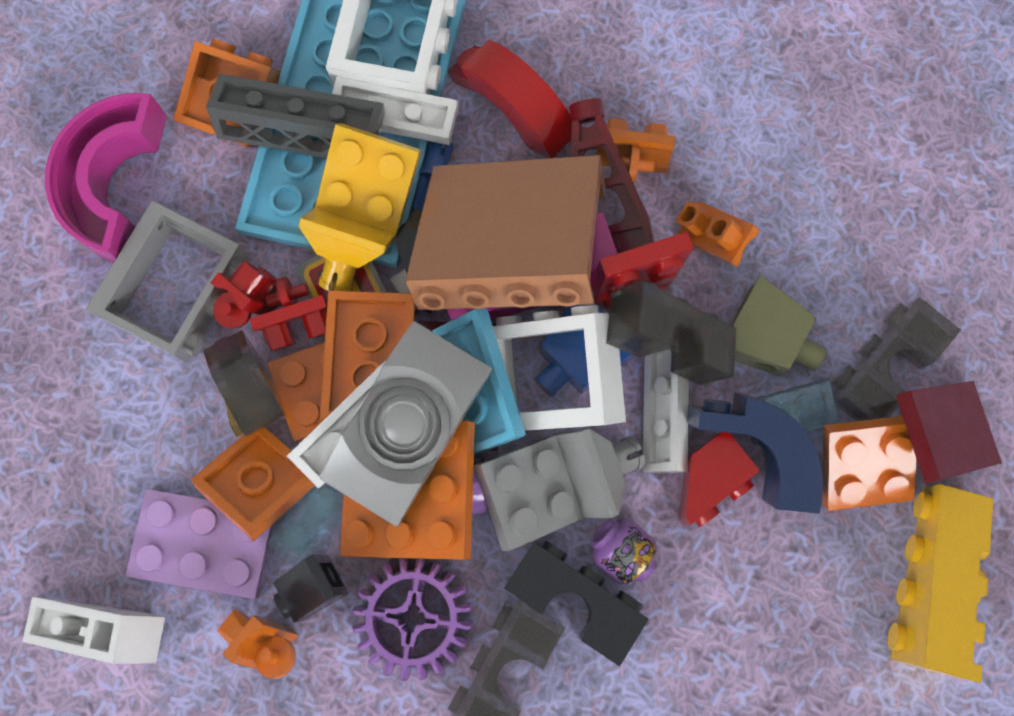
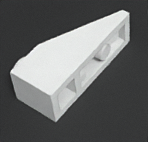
[22,597,165,664]

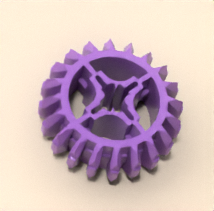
[352,558,474,681]

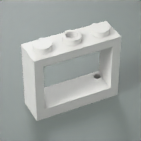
[326,0,458,95]
[493,305,626,430]

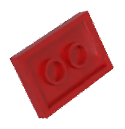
[591,231,694,310]

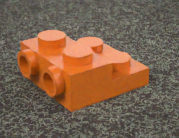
[173,38,281,148]

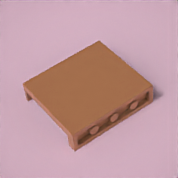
[405,155,606,310]

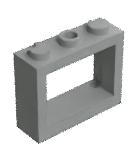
[86,201,249,363]

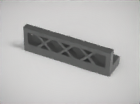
[206,74,385,158]

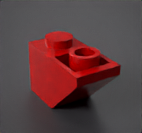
[678,432,760,528]

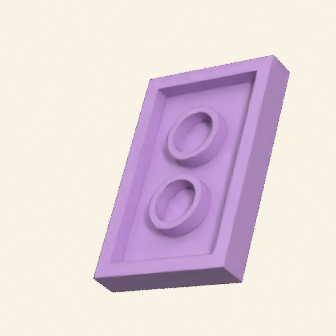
[125,489,274,599]

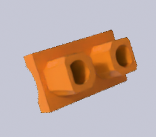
[596,118,675,183]
[676,201,760,267]
[217,609,299,679]

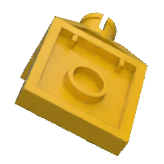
[299,123,422,291]

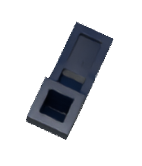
[687,392,823,514]

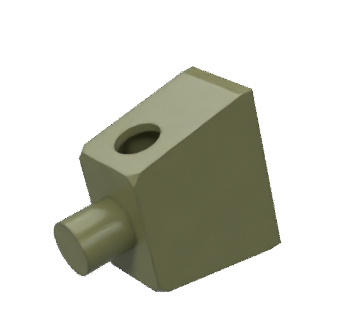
[715,276,827,376]

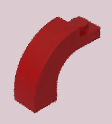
[448,40,572,158]

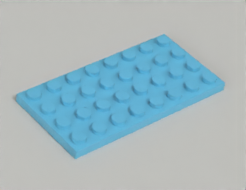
[235,0,467,269]

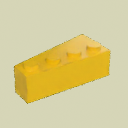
[887,484,994,683]

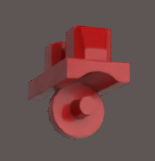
[210,261,277,329]
[250,276,328,351]

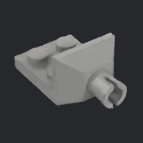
[474,428,645,551]

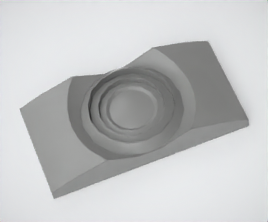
[319,321,493,527]

